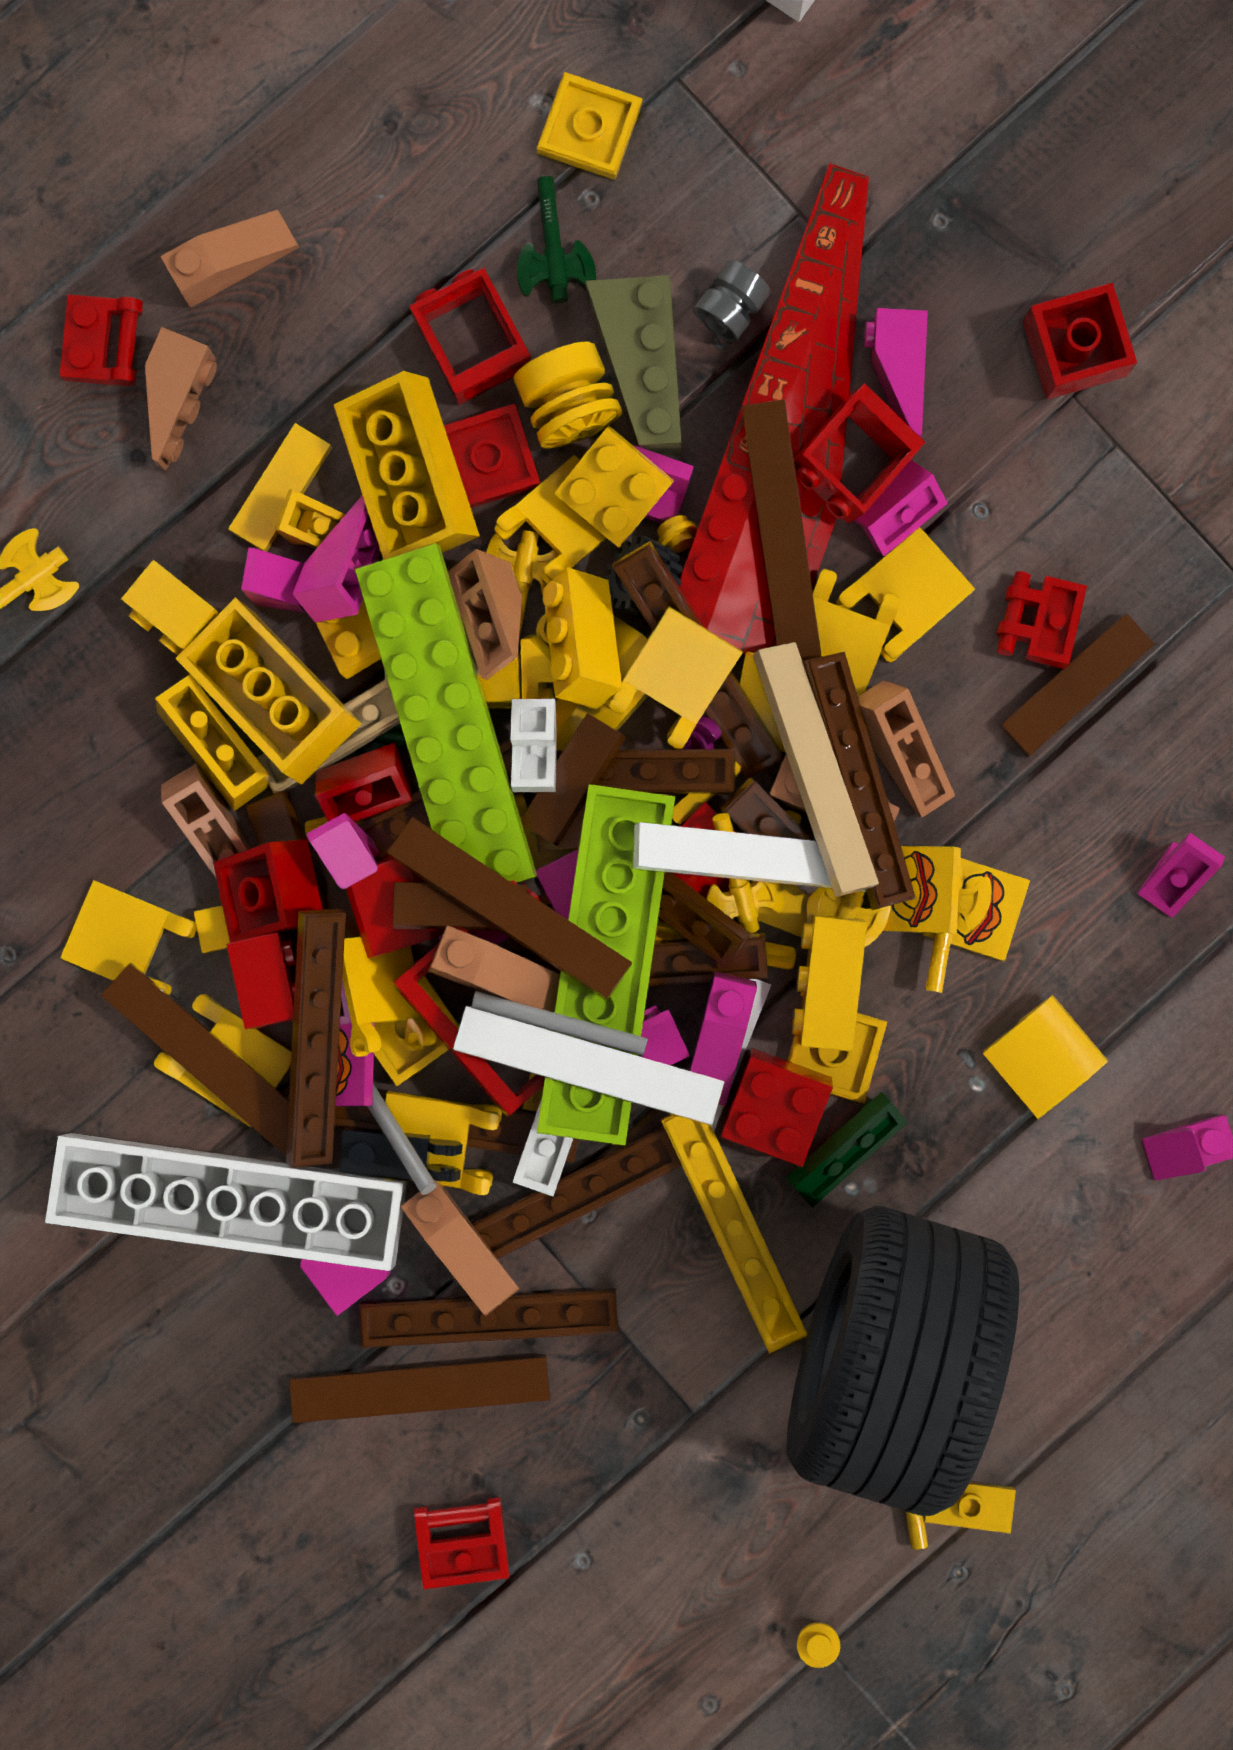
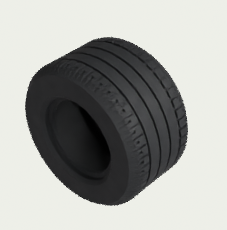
[787,1206,1019,1516]

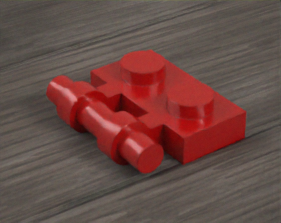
[996,571,1087,669]

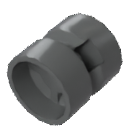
[693,260,771,342]

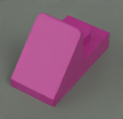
[307,813,380,889]
[1137,832,1225,918]
[1141,1114,1233,1181]

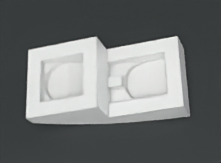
[510,699,556,792]

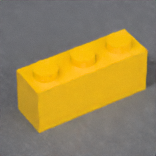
[543,567,622,709]
[155,674,269,811]
[792,914,867,1052]

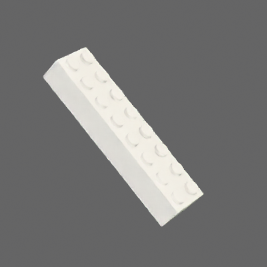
[45,1133,408,1271]

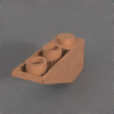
[145,327,217,471]

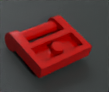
[60,294,143,386]
[414,1497,510,1590]

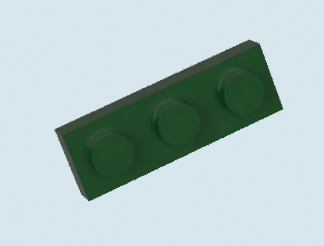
[786,1092,908,1208]

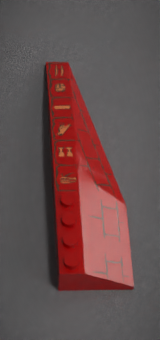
[679,163,869,658]

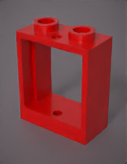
[409,267,531,406]
[793,383,925,524]

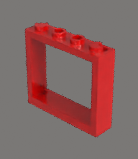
[393,880,545,1117]

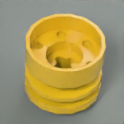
[513,342,622,448]

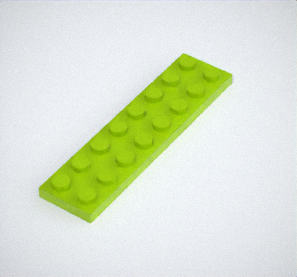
[355,543,537,883]
[537,784,675,1146]

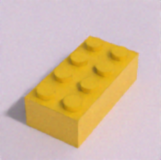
[334,371,480,560]
[175,597,362,785]

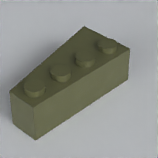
[585,275,682,456]

